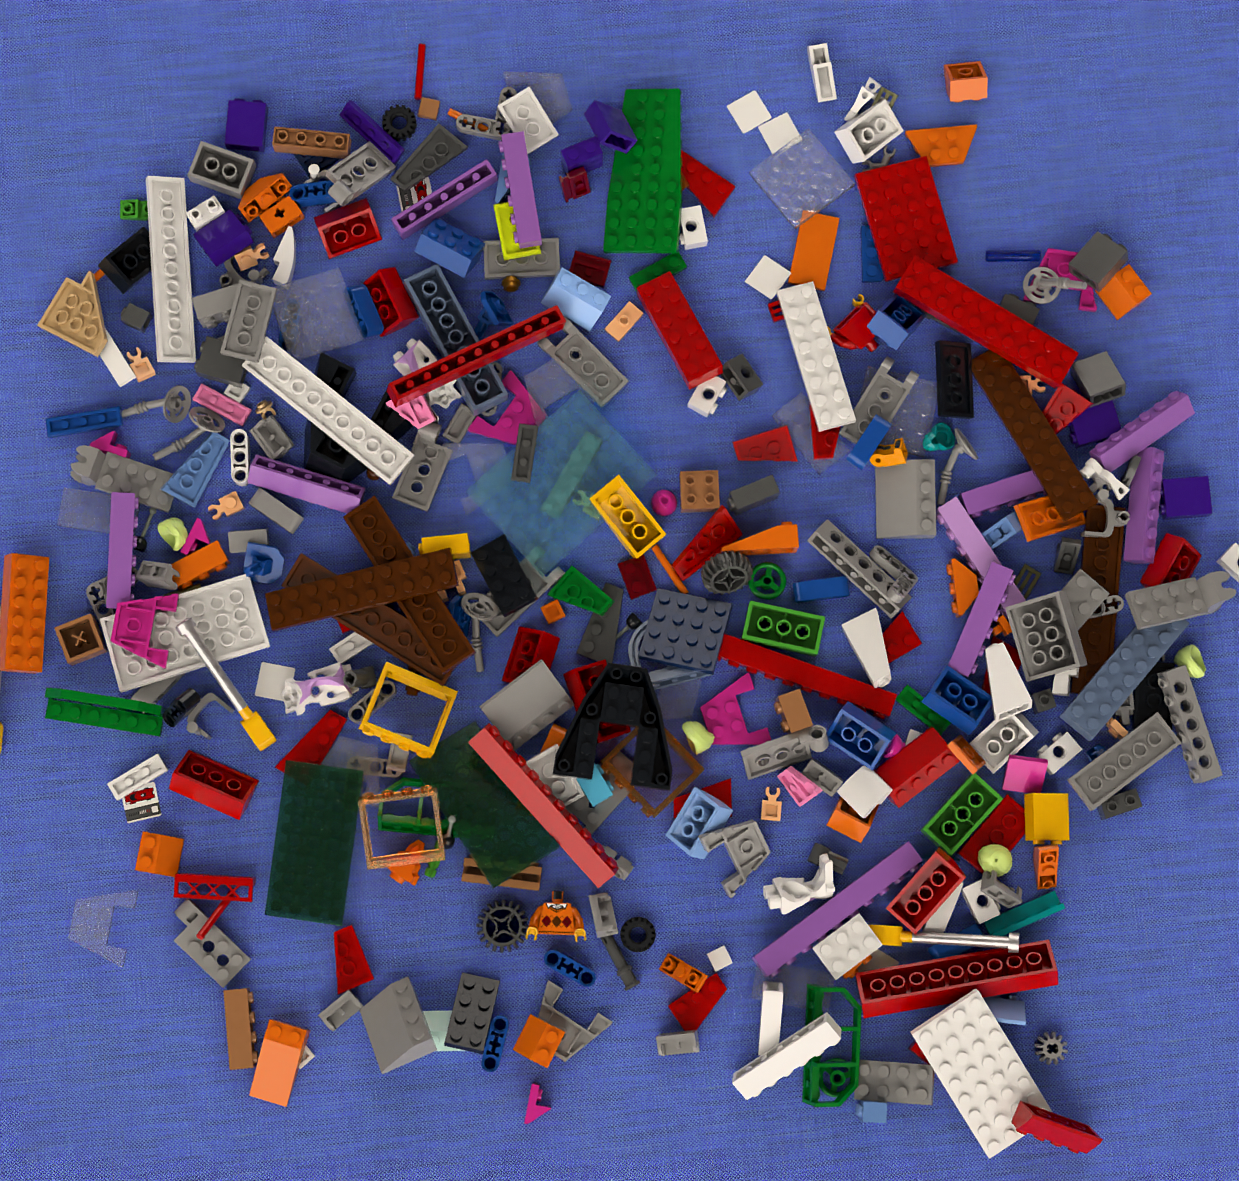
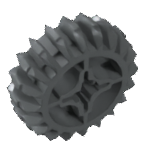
[701,550,753,595]
[476,900,529,953]

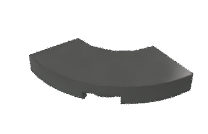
[1115,455,1141,498]

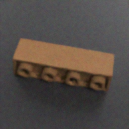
[272,126,352,159]
[461,854,542,891]
[223,988,259,1070]

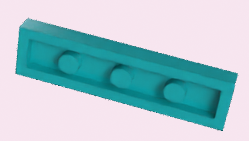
[983,891,1065,936]

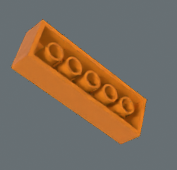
[0,553,49,674]

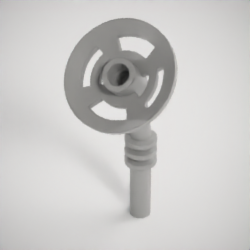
[1023,267,1087,304]
[122,385,191,423]
[152,407,225,461]
[937,427,978,505]
[461,593,498,672]

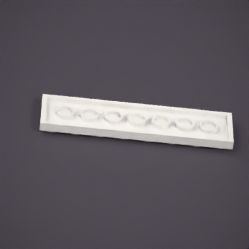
[777,281,856,432]

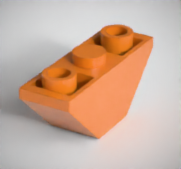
[238,173,292,223]
[946,558,979,618]
[1033,844,1059,890]
[658,953,708,993]

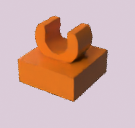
[992,615,1012,637]

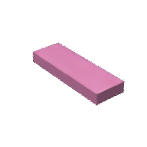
[192,383,252,427]

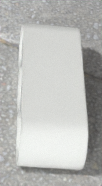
[230,429,251,487]

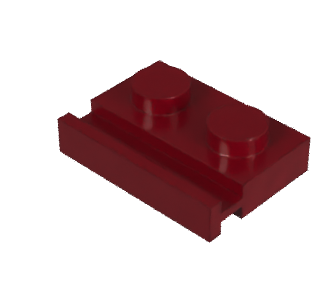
[559,166,591,203]
[569,250,611,288]
[617,554,657,600]

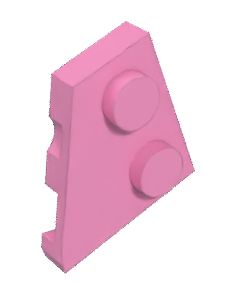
[386,395,436,429]
[777,766,823,807]

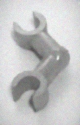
[862,145,896,172]

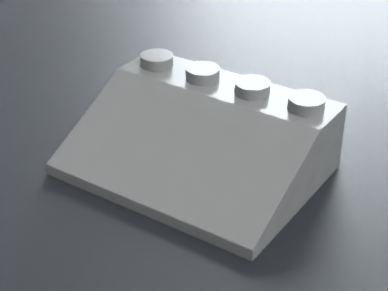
[875,459,936,539]
[1005,590,1088,682]
[479,659,574,751]
[359,977,437,1074]

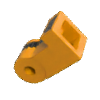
[870,438,908,467]

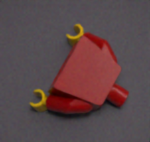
[827,294,879,352]

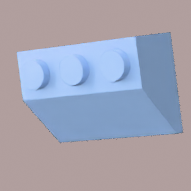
[541,267,611,331]
[665,787,733,860]
[983,995,1026,1025]

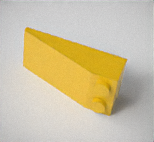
[589,474,666,559]

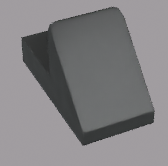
[1054,537,1081,575]

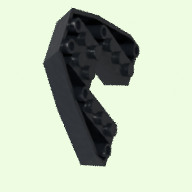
[304,352,413,483]
[552,663,673,791]

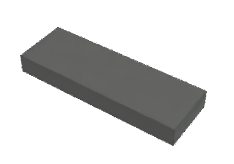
[511,423,538,483]

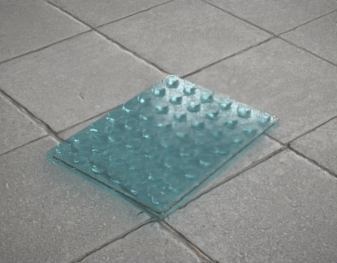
[465,390,657,577]

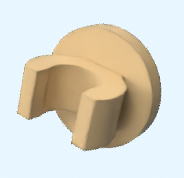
[255,400,276,420]

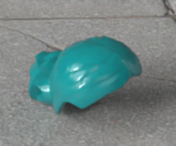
[923,422,955,451]

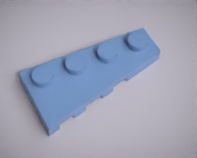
[160,432,230,508]

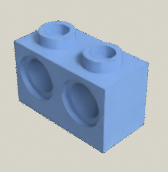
[982,511,1022,550]
[855,1100,887,1123]

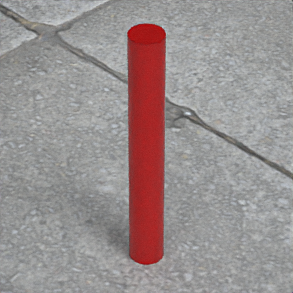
[414,44,426,100]
[196,890,235,940]

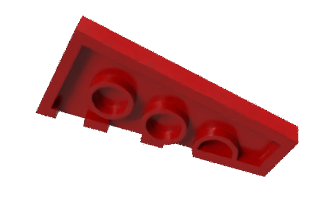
[681,150,735,218]
[671,505,743,581]
[275,710,348,787]

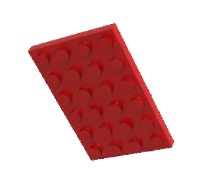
[854,156,958,282]

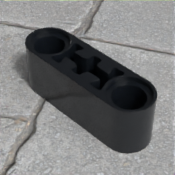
[162,688,200,727]

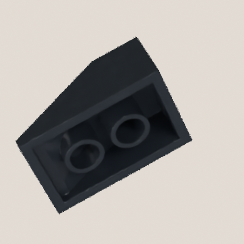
[98,227,151,294]

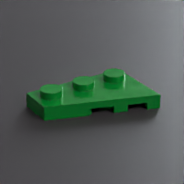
[547,565,615,616]

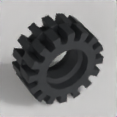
[382,104,417,142]
[620,917,656,952]

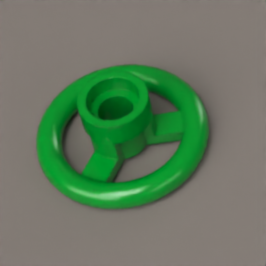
[748,562,786,600]
[819,1058,851,1098]

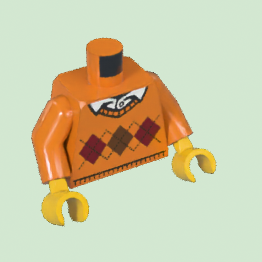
[525,891,587,942]

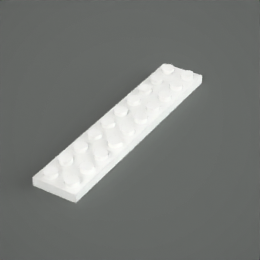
[146,176,196,363]
[242,336,415,486]

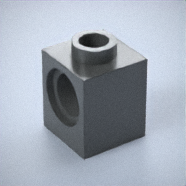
[120,303,152,333]
[1030,688,1057,714]

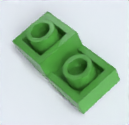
[120,199,148,221]

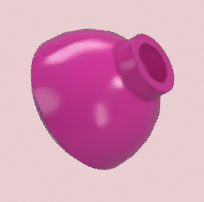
[651,490,677,516]
[883,734,906,758]

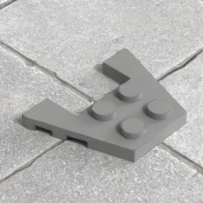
[698,819,771,898]
[538,980,613,1062]

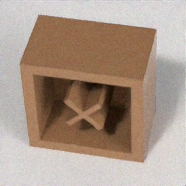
[679,470,720,513]
[54,613,108,666]
[773,689,813,734]

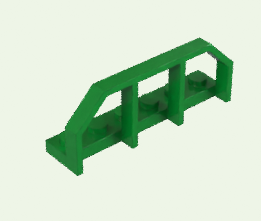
[45,688,166,737]
[378,777,497,842]
[802,984,862,1107]

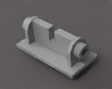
[602,844,634,881]

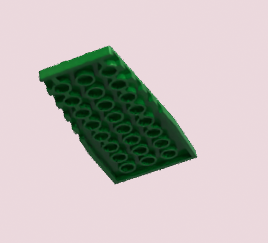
[603,88,682,253]

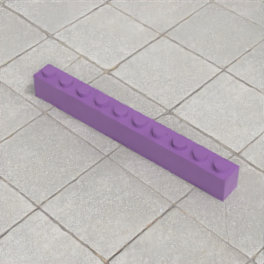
[752,841,922,977]

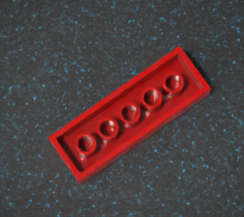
[636,271,723,390]

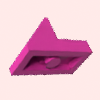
[89,431,131,459]
[180,518,211,556]
[524,1083,551,1124]

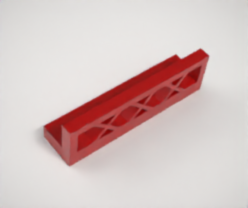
[173,873,256,902]

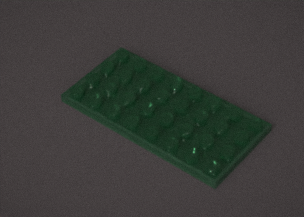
[409,722,559,888]
[265,760,364,926]

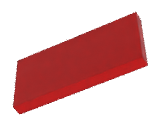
[957,794,1025,875]

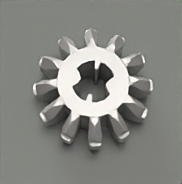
[1034,1032,1068,1065]

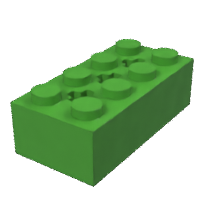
[741,600,825,657]
[920,773,1003,856]

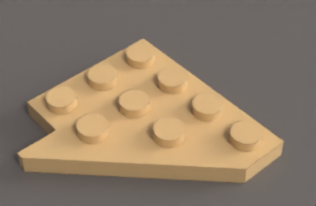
[37,271,108,357]

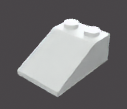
[835,99,903,164]
[969,713,1039,774]

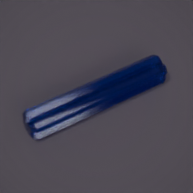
[985,250,1041,262]

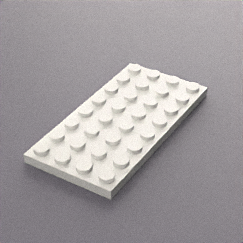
[100,574,271,693]
[910,989,1052,1159]

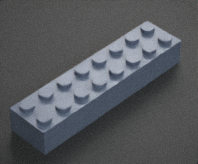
[404,264,508,417]
[1059,619,1190,742]

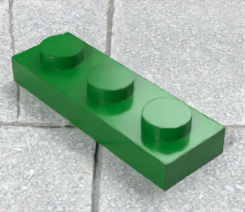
[629,251,687,293]
[895,685,951,735]

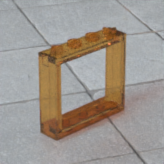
[600,727,705,818]
[358,785,446,870]

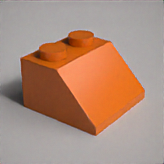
[943,61,988,102]
[1095,264,1152,320]
[827,796,879,843]
[135,831,185,877]
[513,1014,565,1068]

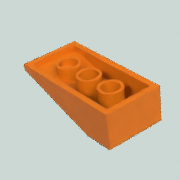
[720,522,799,556]
[249,1019,311,1107]

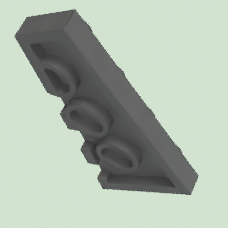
[390,124,468,192]
[576,583,624,664]

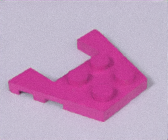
[1023,248,1097,312]
[468,370,547,446]
[110,593,179,669]
[700,673,771,745]

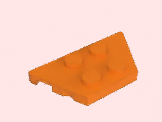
[905,124,977,167]

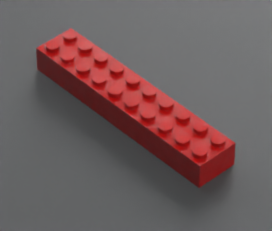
[893,255,1079,389]
[855,940,1058,1018]

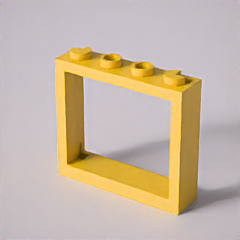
[358,662,458,758]

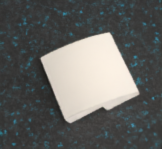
[837,765,893,818]

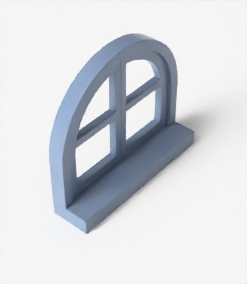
[628,620,712,690]

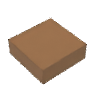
[418,97,440,120]

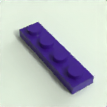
[339,100,405,164]

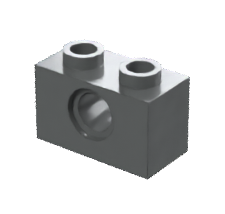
[721,354,764,401]
[1097,788,1143,820]

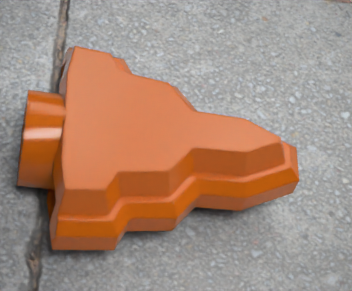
[383,839,425,886]

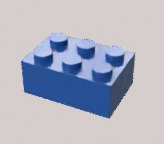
[414,218,485,278]
[866,294,927,350]
[921,665,992,735]
[827,701,897,770]

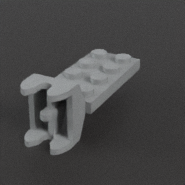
[70,445,174,513]
[1125,571,1236,630]

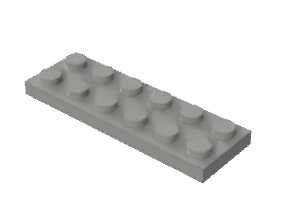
[1067,712,1181,811]

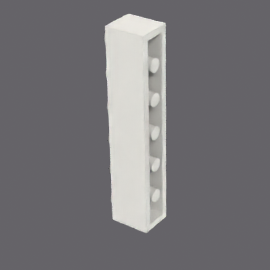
[732,1012,842,1100]

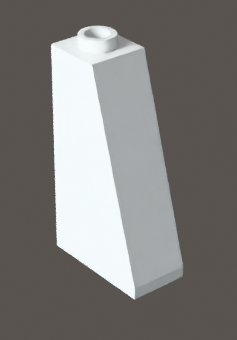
[842,608,892,689]
[985,642,1032,722]
[758,981,783,1055]

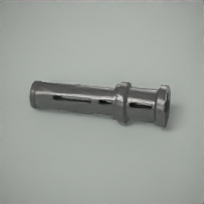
[600,935,641,991]

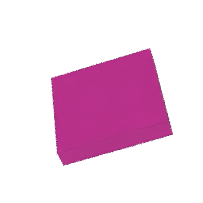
[1002,754,1048,793]

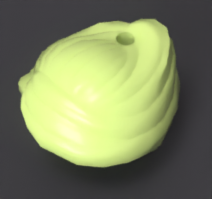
[157,517,188,551]
[1173,644,1206,678]
[682,721,715,755]
[978,844,1012,877]

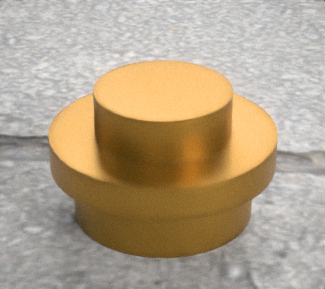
[502,276,521,292]

